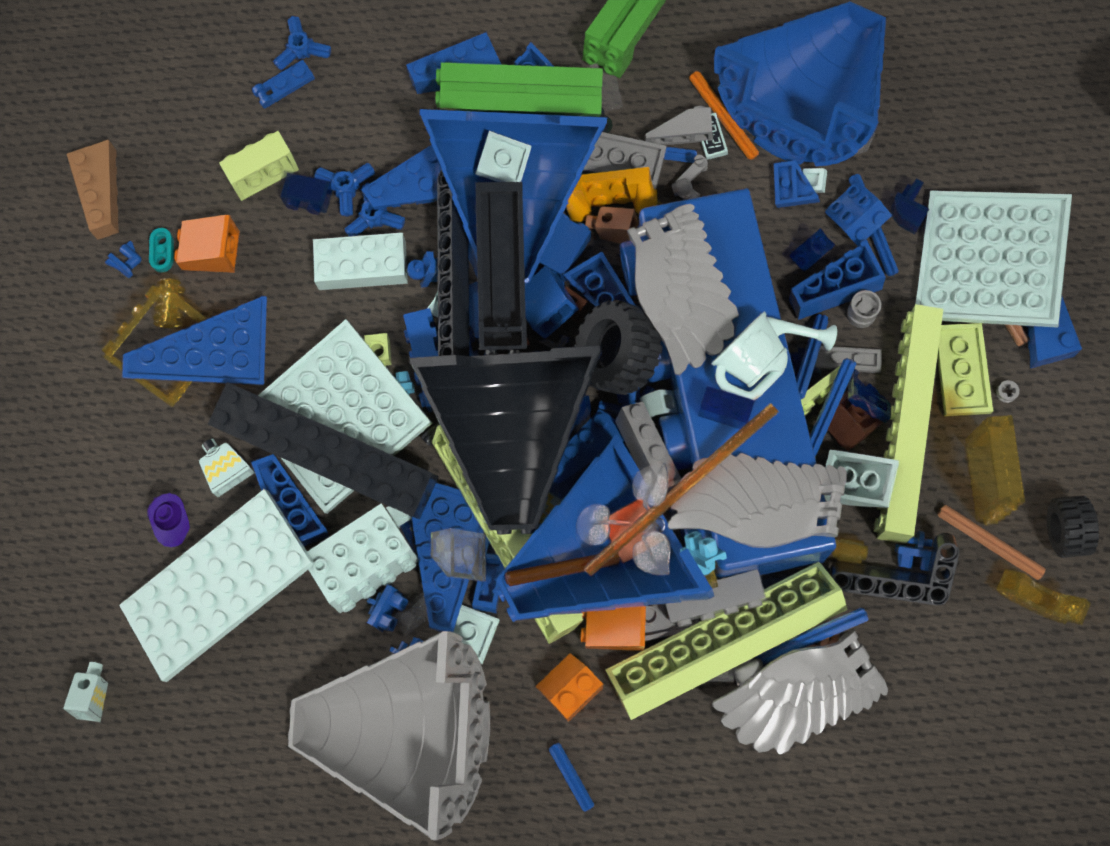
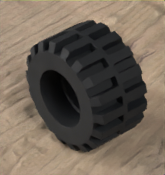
[1047,495,1099,558]

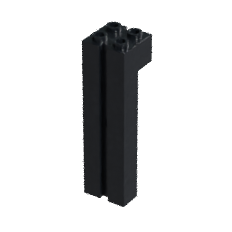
[476,182,527,356]

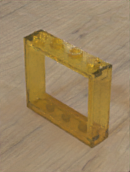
[102,284,207,407]
[965,415,1025,526]

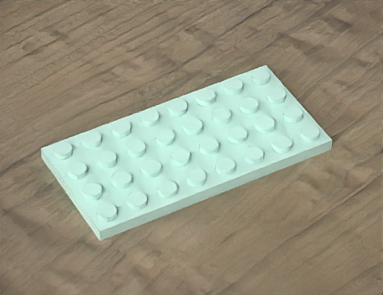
[119,489,314,682]

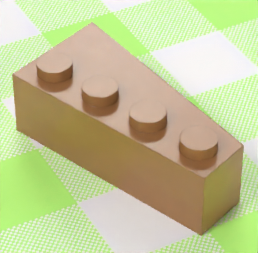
[67,140,119,240]

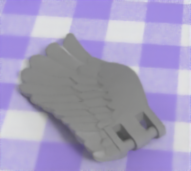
[627,204,739,375]
[668,451,847,548]
[712,629,888,754]

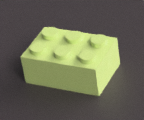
[219,131,299,201]

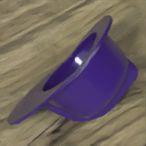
[147,493,190,547]

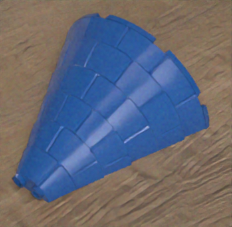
[714,1,886,166]
[420,109,607,287]
[496,434,714,622]

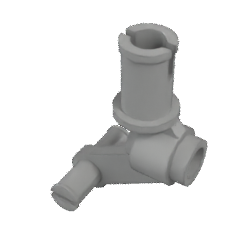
[672,155,708,200]

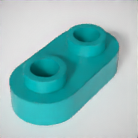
[149,228,174,273]

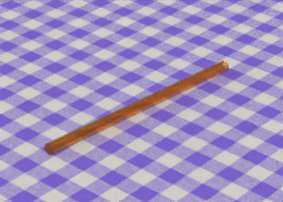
[583,403,779,576]

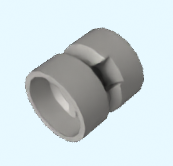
[847,290,881,328]

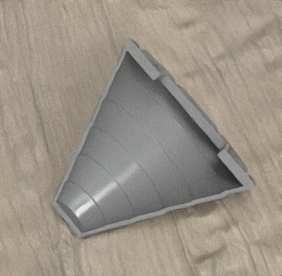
[288,631,490,840]

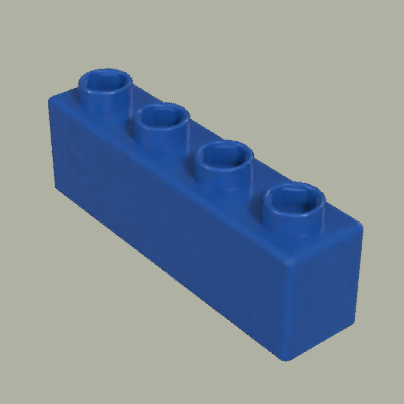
[620,188,836,581]

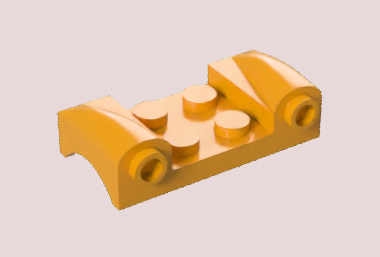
[566,167,657,222]

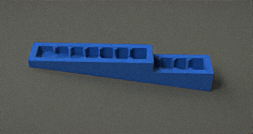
[472,535,505,613]

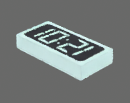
[701,113,728,160]

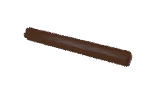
[505,551,620,586]

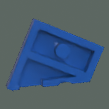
[774,160,820,208]

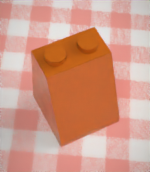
[174,215,240,273]
[581,606,646,651]
[535,653,603,722]

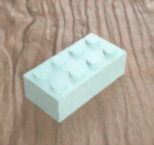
[313,233,408,290]

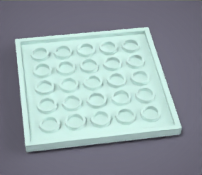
[916,191,1072,327]
[258,320,432,514]

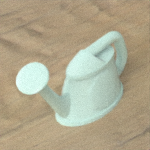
[711,311,837,401]

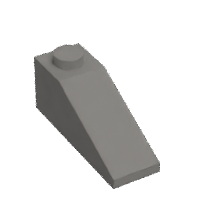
[646,106,713,145]

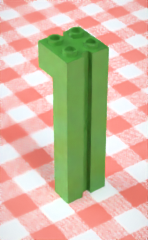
[582,0,666,78]
[436,62,603,117]

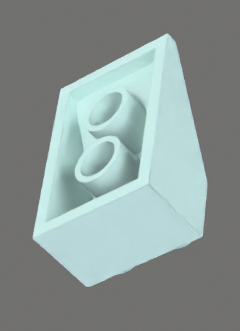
[824,450,899,508]

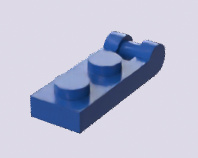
[252,60,315,108]

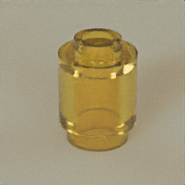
[831,537,868,564]

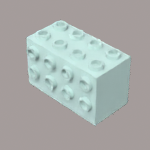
[307,503,418,613]

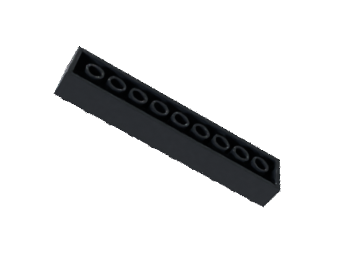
[208,382,439,519]

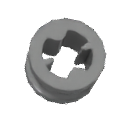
[996,380,1019,403]

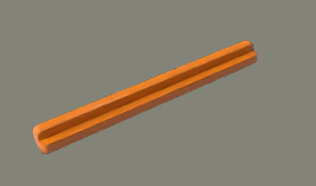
[689,71,759,160]

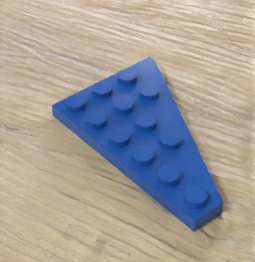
[361,145,442,210]
[122,296,267,385]
[411,483,484,632]

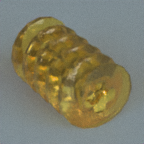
[153,278,186,328]

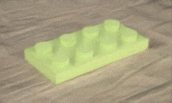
[937,323,993,416]

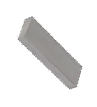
[814,346,882,373]

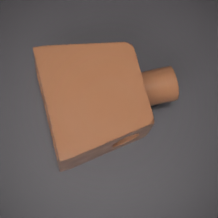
[586,207,639,244]

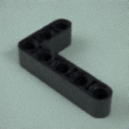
[829,533,959,605]

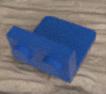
[825,182,892,247]

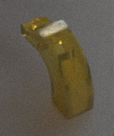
[996,569,1091,625]

